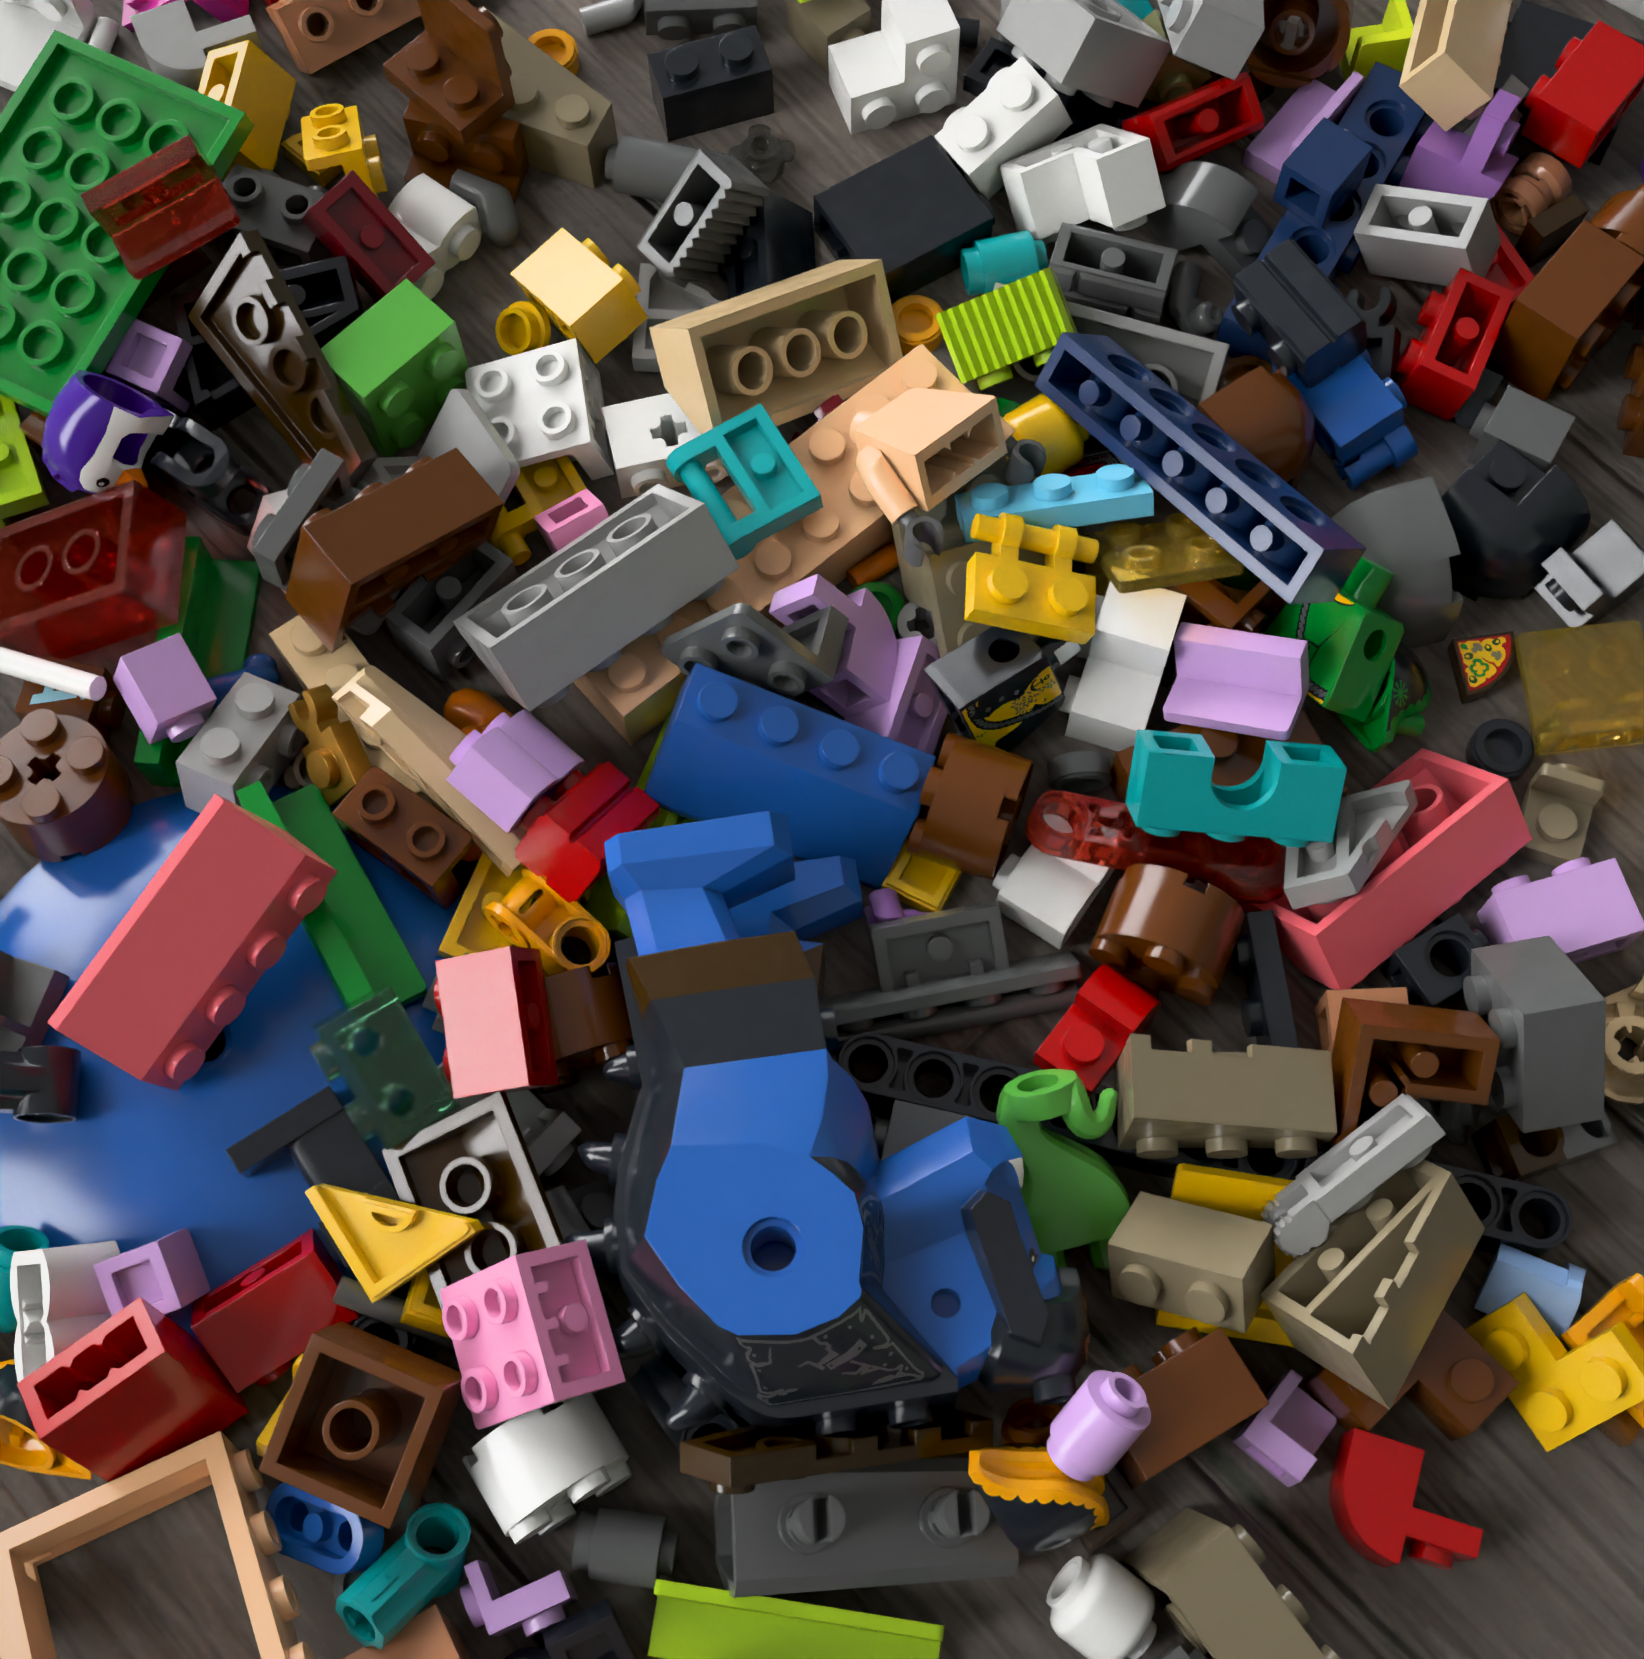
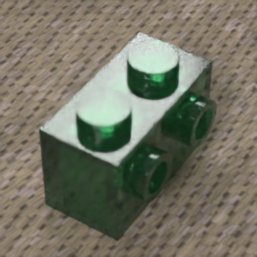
[308,984,460,1150]

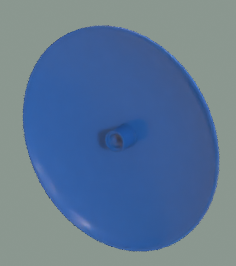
[0,786,465,1341]

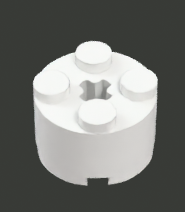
[462,1393,633,1545]

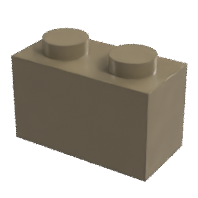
[1107,1191,1275,1333]

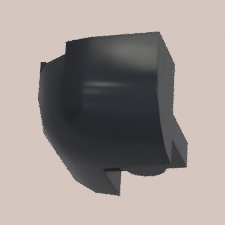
[1441,439,1591,602]

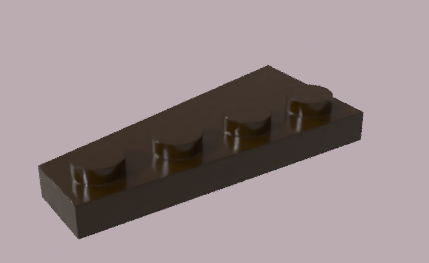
[187,229,378,488]
[680,1409,993,1495]

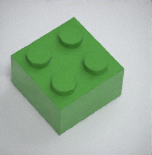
[321,278,469,457]

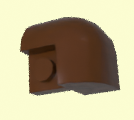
[1197,366,1315,490]

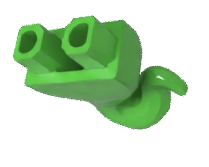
[996,1069,1131,1269]

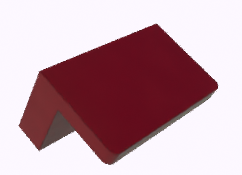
[302,169,436,303]

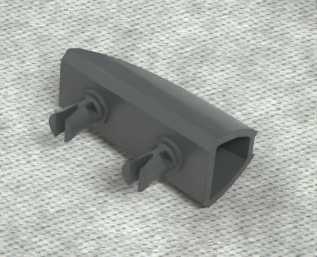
[713,1458,1019,1598]

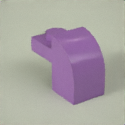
[1398,89,1521,201]

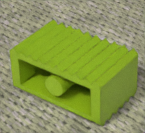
[935,267,1078,391]

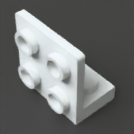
[0,0,98,92]
[465,338,614,480]

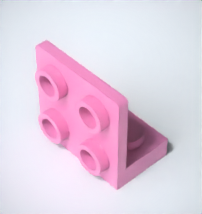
[440,1239,626,1430]

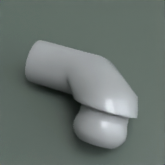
[579,0,644,36]

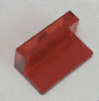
[81,134,241,280]

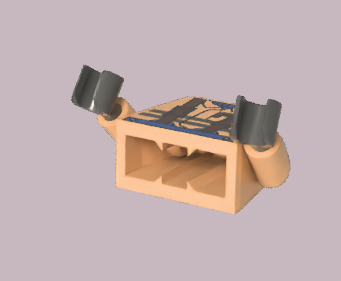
[850,387,1046,567]

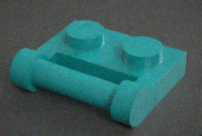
[666,403,823,560]

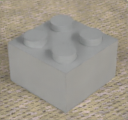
[996,0,1171,108]

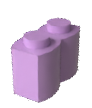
[446,709,585,834]

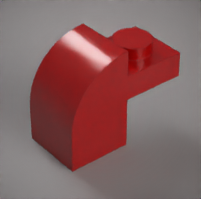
[1032,963,1161,1098]
[1329,1428,1483,1570]

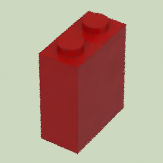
[17,1297,249,1482]

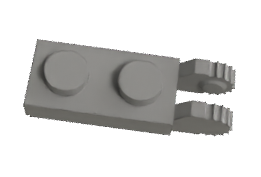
[1260,1093,1446,1258]

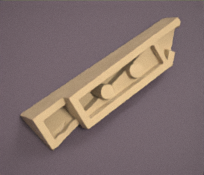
[332,665,555,877]

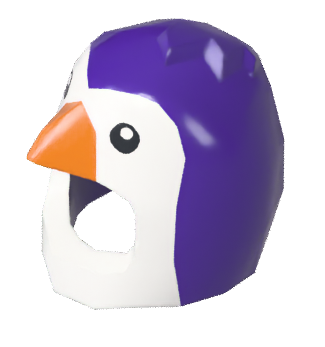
[42,370,175,496]

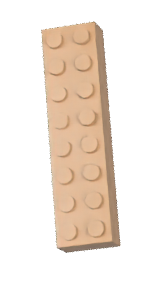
[573,344,972,746]

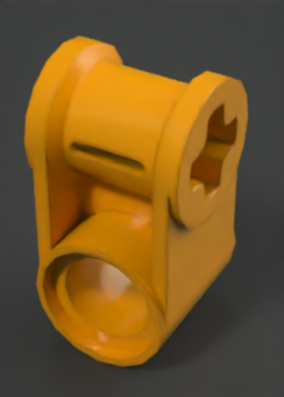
[484,866,611,976]

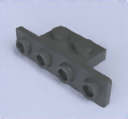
[821,900,1082,1032]

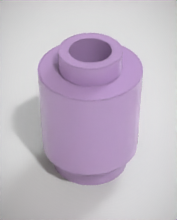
[1047,1370,1151,1481]

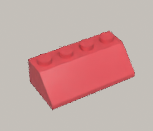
[1236,748,1532,990]
[47,794,338,1091]

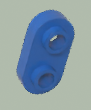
[265,1483,384,1575]

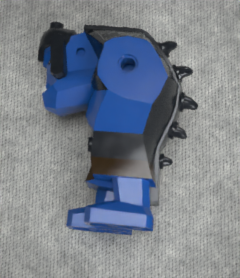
[565,811,1090,1436]

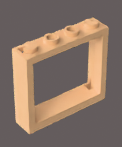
[0,1431,315,1659]

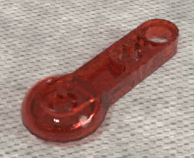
[1025,790,1286,904]

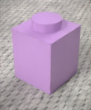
[113,633,217,745]

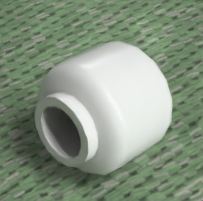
[1046,1553,1157,1659]

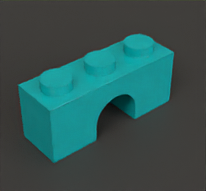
[1125,729,1347,848]

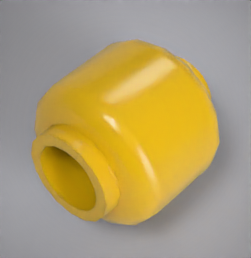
[1003,393,1089,481]

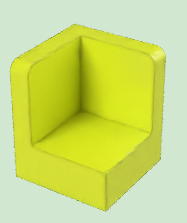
[1340,0,1414,81]

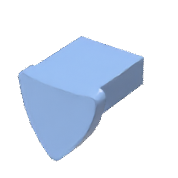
[1474,1243,1587,1340]

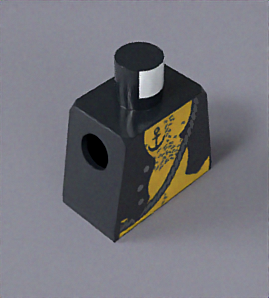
[924,626,1081,752]

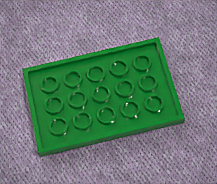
[0,30,255,417]

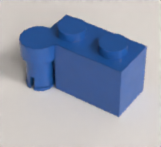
[1272,349,1419,491]

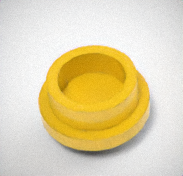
[495,301,551,356]

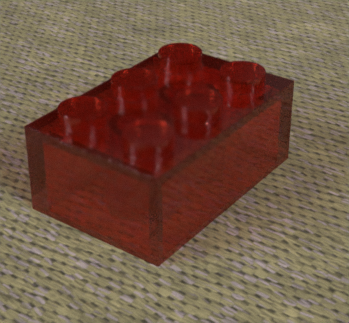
[0,479,187,660]

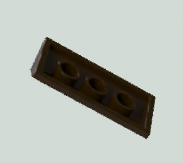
[381,1091,565,1310]

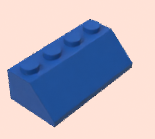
[644,663,936,890]

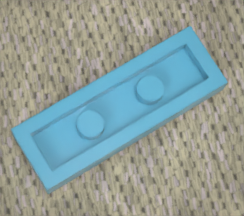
[955,464,1154,543]

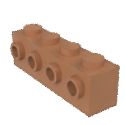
[266,0,421,74]

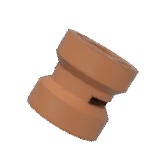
[1489,152,1572,235]

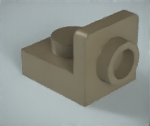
[1515,763,1606,867]

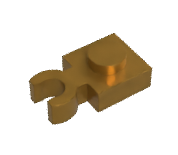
[288,684,372,807]

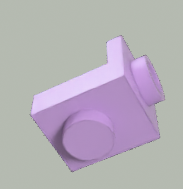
[460,1560,579,1637]

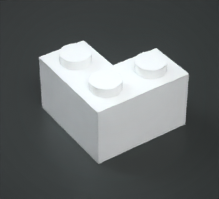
[828,0,960,135]
[999,123,1166,243]
[1059,574,1187,752]

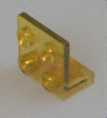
[1085,512,1244,596]
[1514,620,1644,756]

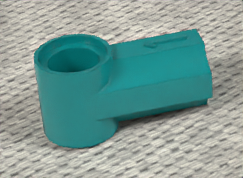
[335,1502,471,1650]

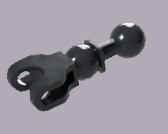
[117,379,274,537]

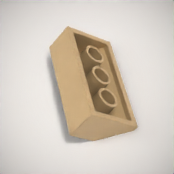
[649,259,903,434]

